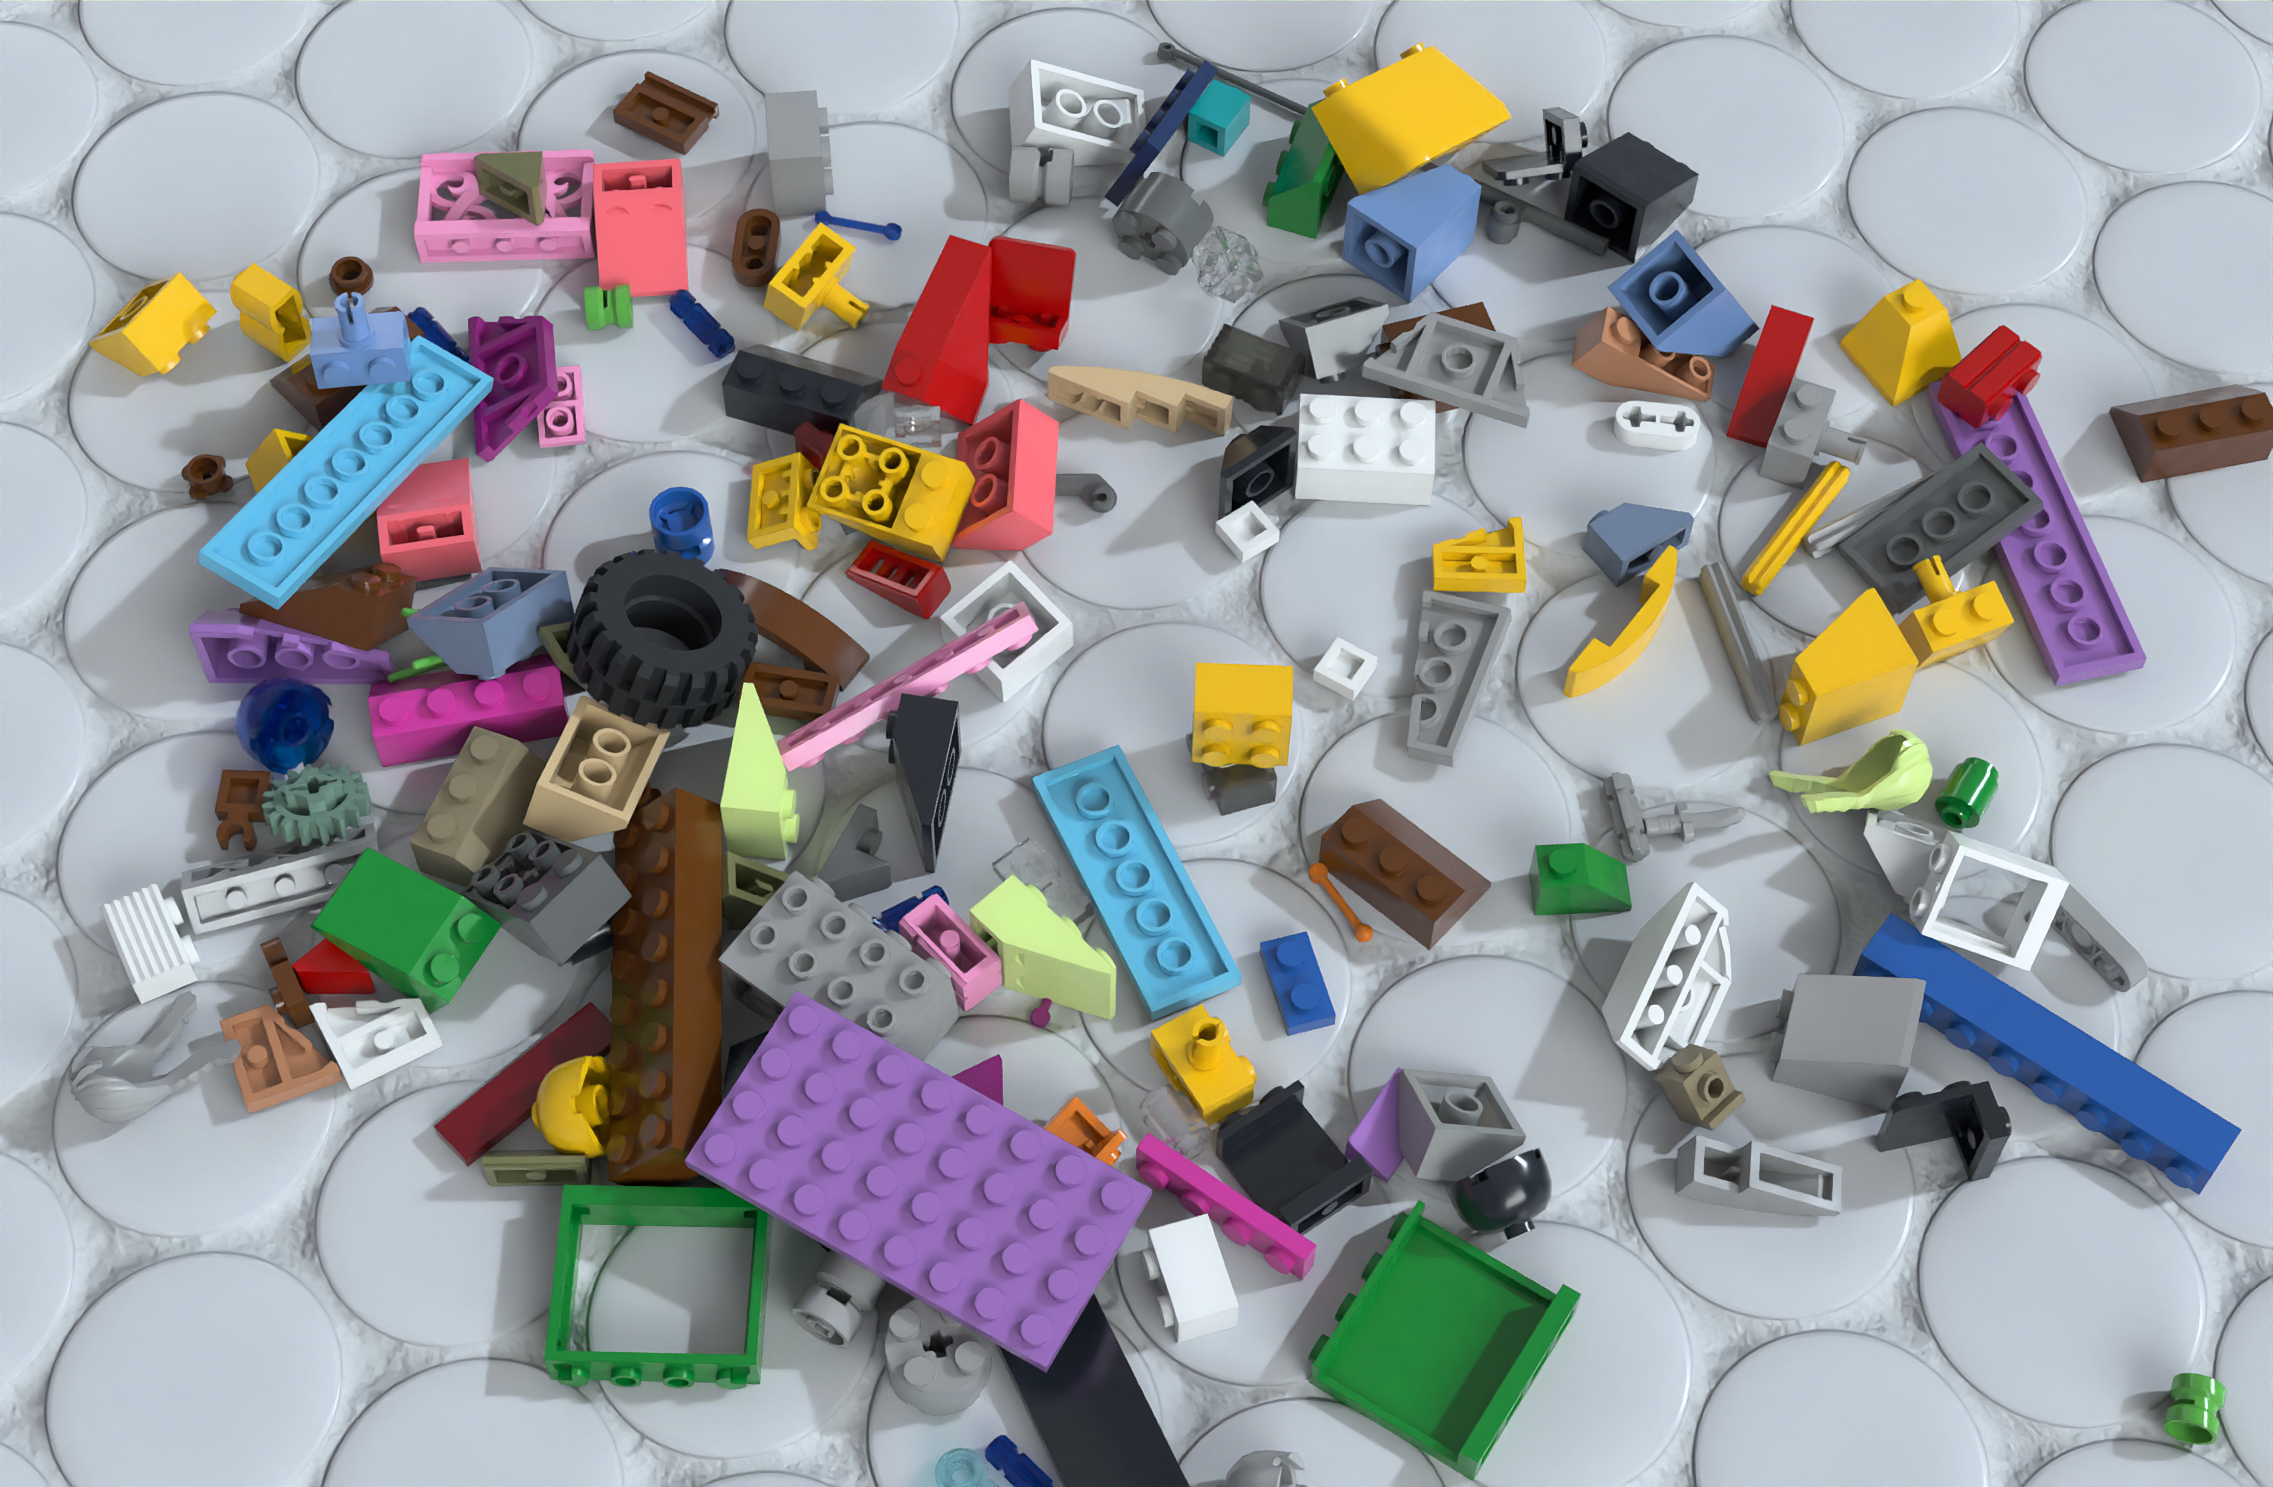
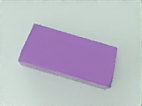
[1345,1067,1405,1183]

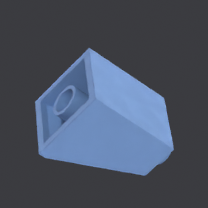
[1342,164,1482,303]
[1607,230,1760,357]

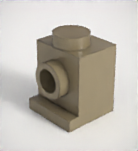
[1656,1043,1746,1131]

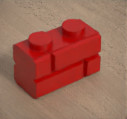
[1937,325,2042,429]

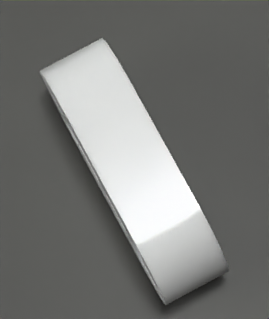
[1613,400,1701,451]

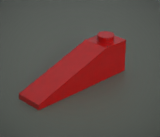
[881,235,992,426]

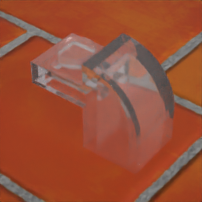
[850,393,942,448]

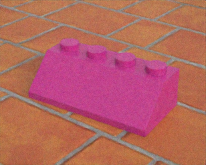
[368,653,569,767]

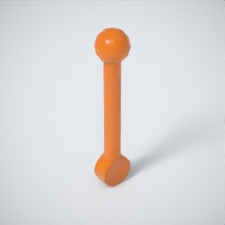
[1309,863,1373,943]

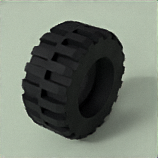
[567,549,758,730]

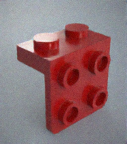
[988,236,1076,352]

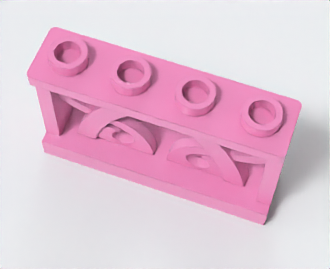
[414,149,596,263]

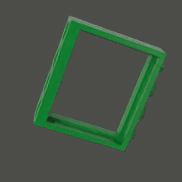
[544,1185,773,1389]

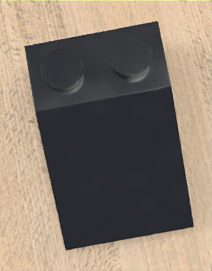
[886,693,962,873]

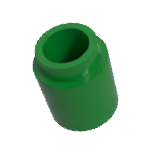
[1935,757,1999,829]

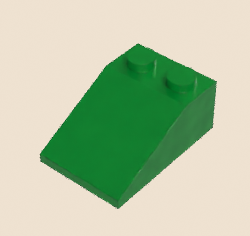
[310,847,502,1014]

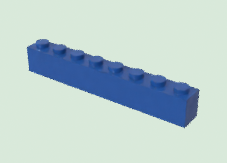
[1852,912,2242,1195]

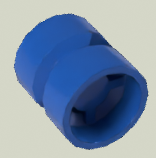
[649,486,715,565]

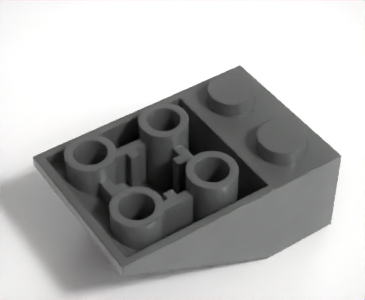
[460,828,632,965]

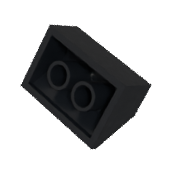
[722,344,883,447]

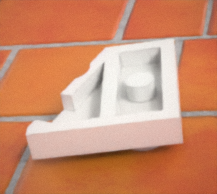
[309,998,443,1090]

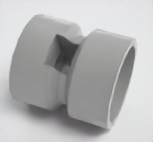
[1009,146,1074,206]
[791,1250,886,1348]

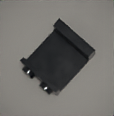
[1216,1079,1373,1235]

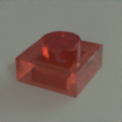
[794,421,834,471]

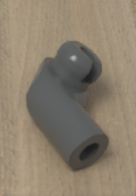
[1056,473,1117,513]

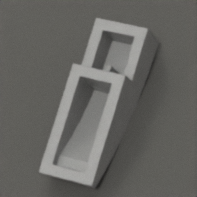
[1675,1134,1843,1216]

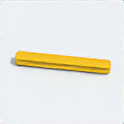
[1740,461,1850,596]

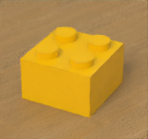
[1192,662,1293,768]

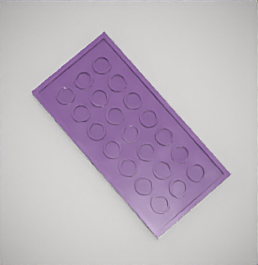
[685,990,1152,1372]

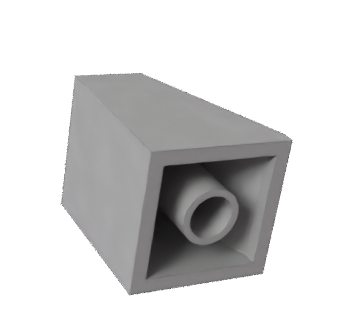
[1767,973,1926,1111]

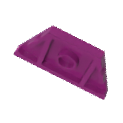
[468,316,558,463]

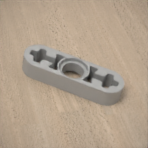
[2050,884,2148,992]

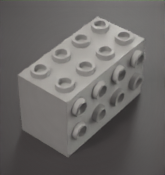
[718,870,960,1061]

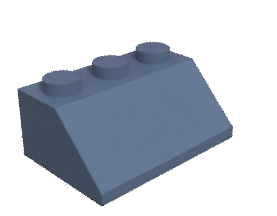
[406,567,574,680]

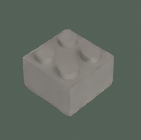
[765,90,834,216]

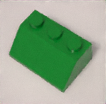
[1262,98,1345,239]

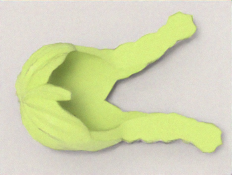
[1767,729,1933,813]

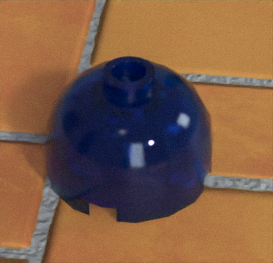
[235,676,334,775]

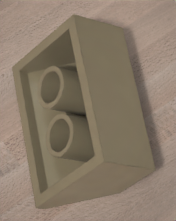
[410,726,547,887]

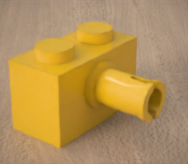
[763,222,870,332]
[1898,555,2015,670]
[1150,1004,1257,1131]

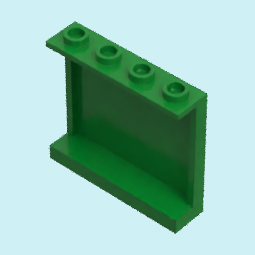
[1308,1200,1581,1481]

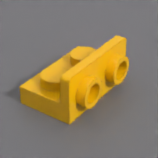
[746,452,822,551]

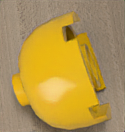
[532,1056,610,1158]

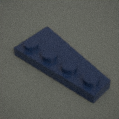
[1104,60,1218,207]

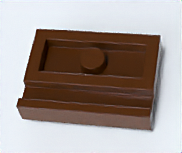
[613,71,720,155]

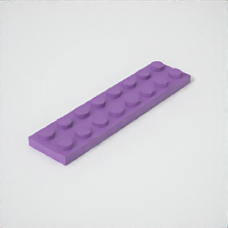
[1926,381,2147,686]

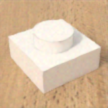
[1215,500,1280,563]
[1313,637,1378,701]

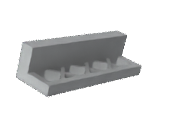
[181,823,380,935]

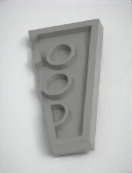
[1407,589,1512,768]

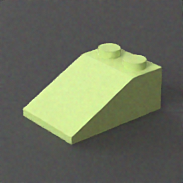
[720,682,800,860]

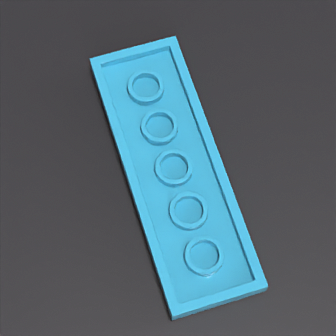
[1032,744,1242,1021]

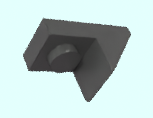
[817,803,892,902]

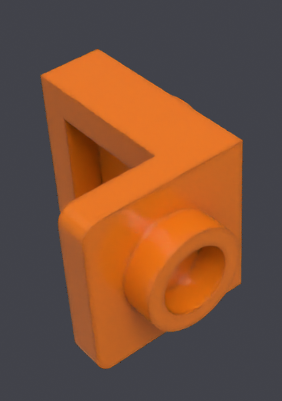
[1043,1096,1127,1166]

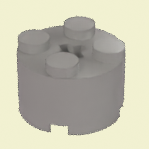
[885,1298,992,1416]

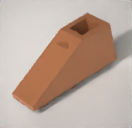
[1571,306,1716,402]

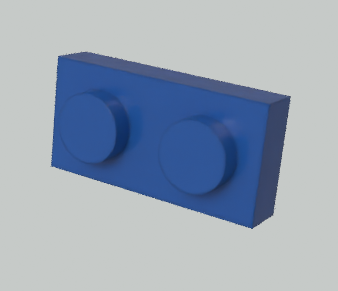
[1259,931,1336,1036]

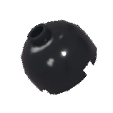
[1446,1148,1552,1240]

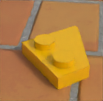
[1431,517,1527,593]

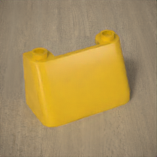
[1312,42,1512,195]

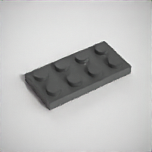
[1839,442,2043,615]

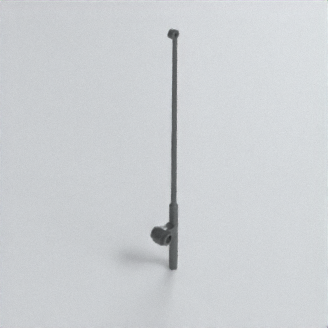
[1157,42,1610,255]

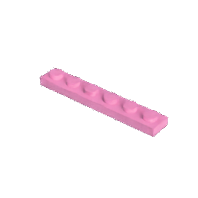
[777,601,1038,772]

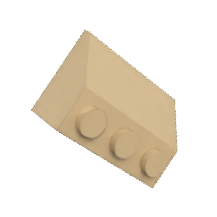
[523,695,671,842]

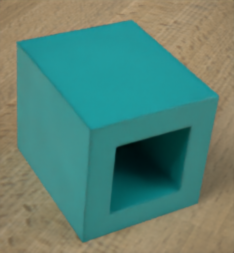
[1187,79,1251,157]

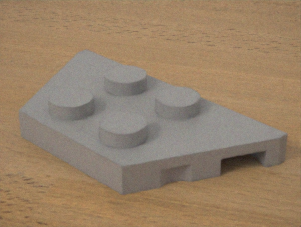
[1362,312,1530,429]

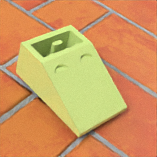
[969,874,1116,1020]

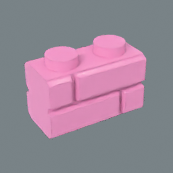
[899,893,1002,1012]

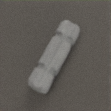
[1603,772,1651,862]

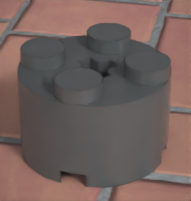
[1112,172,1214,275]

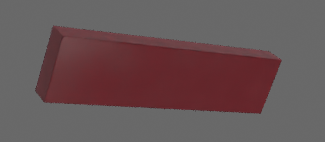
[434,1001,611,1167]

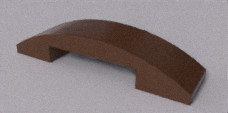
[719,568,870,692]

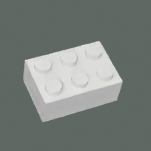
[1295,394,1436,506]

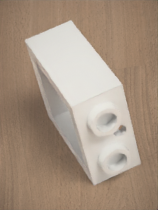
[1909,830,2069,971]

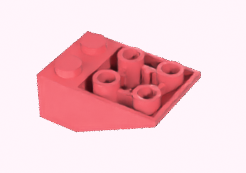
[593,159,689,297]
[377,458,482,582]

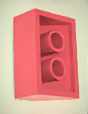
[951,399,1059,551]

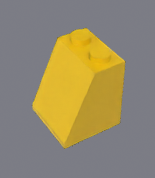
[1778,588,1919,746]

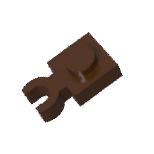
[215,770,274,851]
[260,937,315,1030]

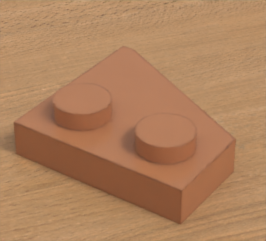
[219,1004,344,1113]

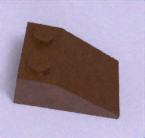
[239,563,417,652]

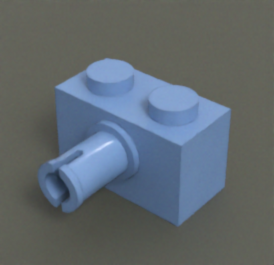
[310,292,411,389]

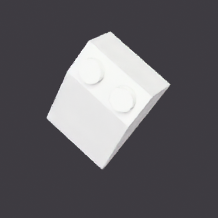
[1008,59,1146,166]

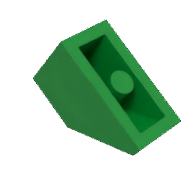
[1529,843,1632,916]

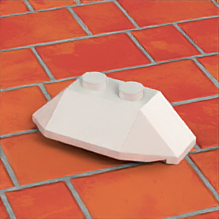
[1602,882,1732,1071]

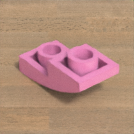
[537,365,586,448]

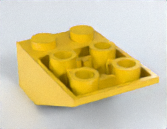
[807,423,976,563]

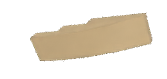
[1048,366,1233,436]

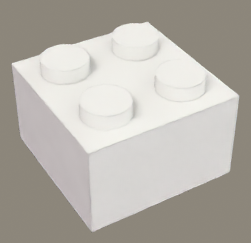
[940,560,1073,703]

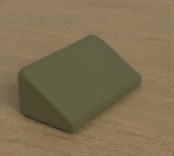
[481,1150,592,1186]

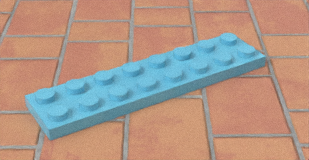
[198,335,494,610]

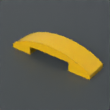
[1563,545,1677,698]

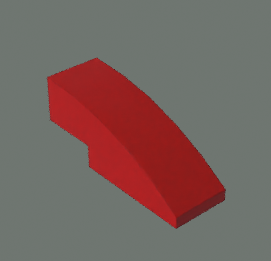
[1726,305,1814,449]

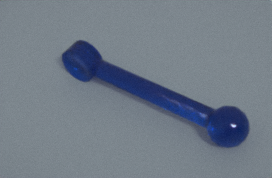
[814,210,902,241]

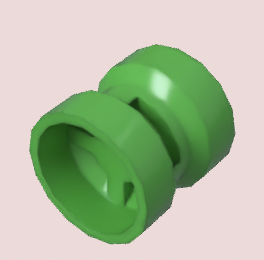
[584,284,634,331]
[2163,1373,2227,1445]

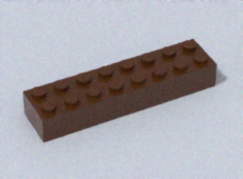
[607,787,722,1187]

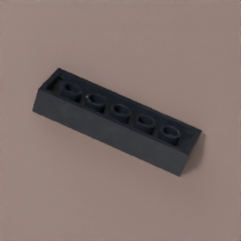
[994,1293,1190,1487]

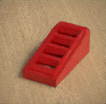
[845,540,951,620]

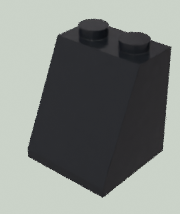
[1564,132,1699,264]

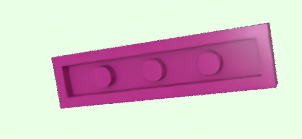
[1136,1133,1316,1280]

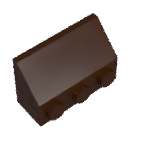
[270,306,425,432]
[2109,384,2273,483]
[1318,799,1491,950]

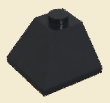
[1218,425,1298,520]

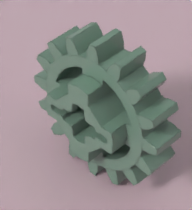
[262,762,371,846]

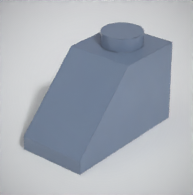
[1583,503,1694,587]

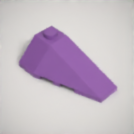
[189,608,396,684]

